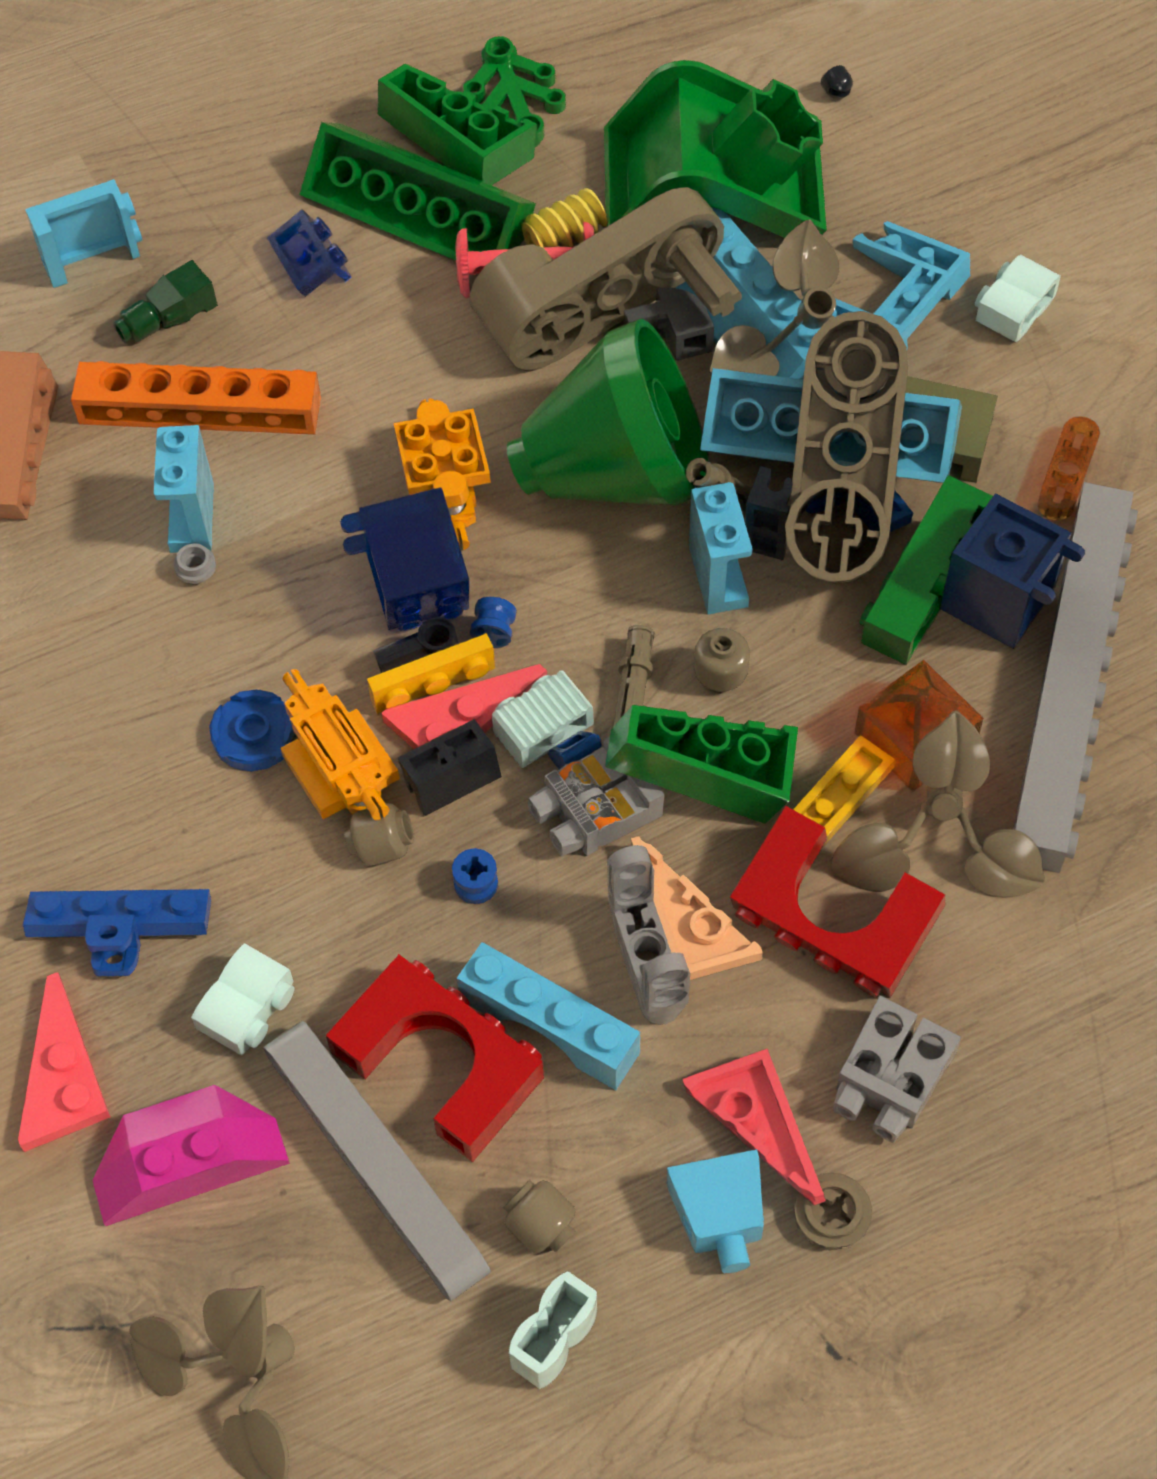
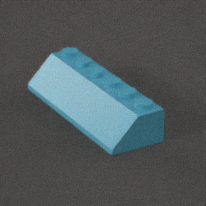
[676,207,824,380]
[700,368,962,483]

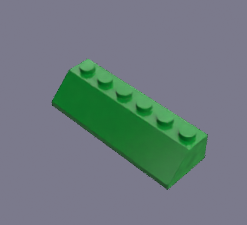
[299,122,536,261]

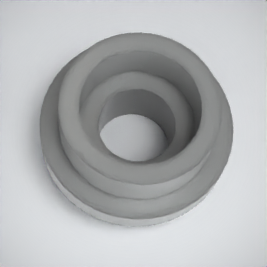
[174,543,216,584]

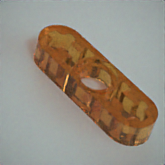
[1038,416,1100,520]

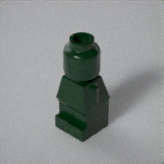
[113,260,218,343]

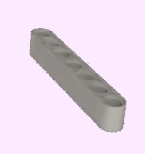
[263,1021,491,1302]

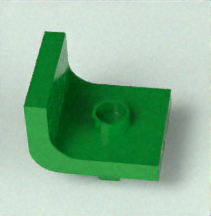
[604,60,827,238]

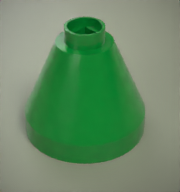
[507,319,710,505]

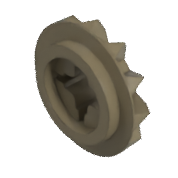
[794,1173,872,1251]

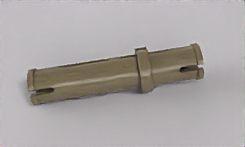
[686,458,752,511]
[613,625,655,727]

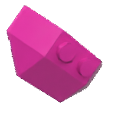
[92,1085,290,1226]

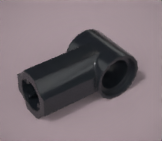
[373,617,459,673]

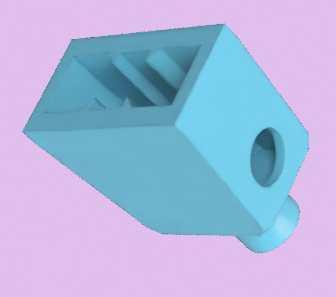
[667,1149,764,1273]

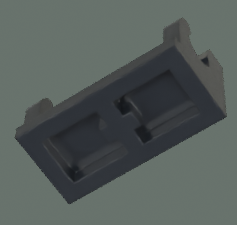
[745,466,793,560]
[397,719,502,816]

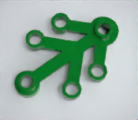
[463,36,566,147]

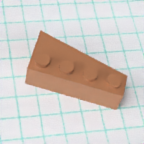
[0,351,59,520]

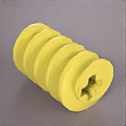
[521,188,608,247]

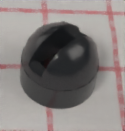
[820,65,853,99]

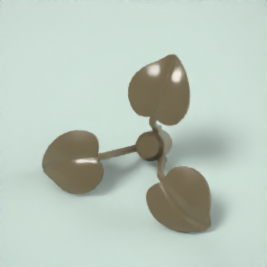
[709,219,897,380]
[831,710,1045,897]
[129,1286,295,1479]

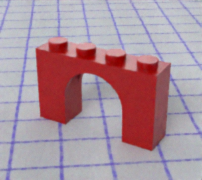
[730,806,945,998]
[325,954,544,1163]

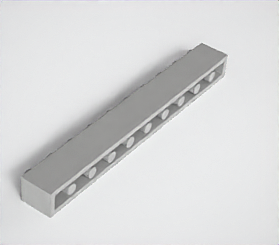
[1013,482,1138,873]

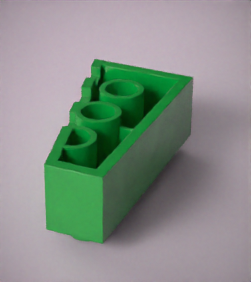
[377,64,537,185]
[859,475,993,665]
[605,705,798,824]

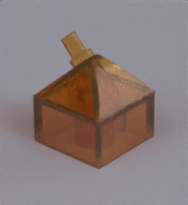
[854,660,984,792]

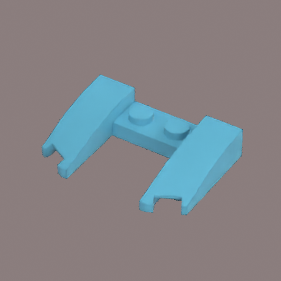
[832,221,970,350]

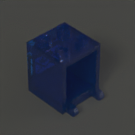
[340,487,470,631]

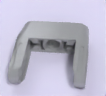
[607,845,690,1025]

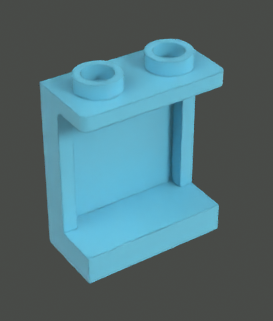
[25,179,143,288]
[154,425,214,553]
[689,482,752,615]

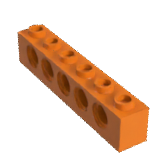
[71,361,321,435]

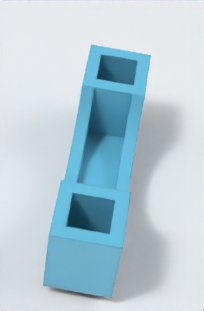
[457,942,640,1090]

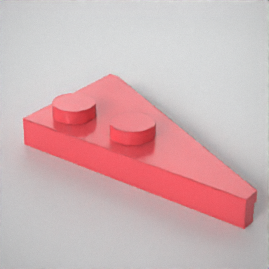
[381,664,547,749]
[18,972,110,1152]
[682,1049,825,1205]

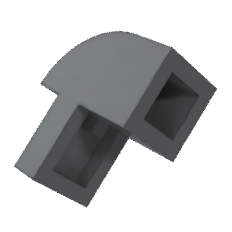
[624,288,714,361]

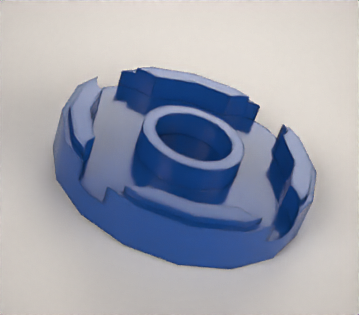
[209,689,297,772]

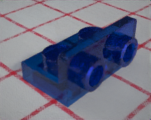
[267,209,351,297]

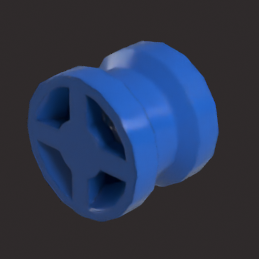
[469,597,517,648]
[452,848,498,904]

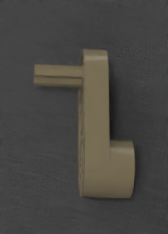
[470,187,742,370]
[785,311,908,584]

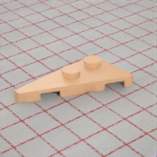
[631,836,763,980]

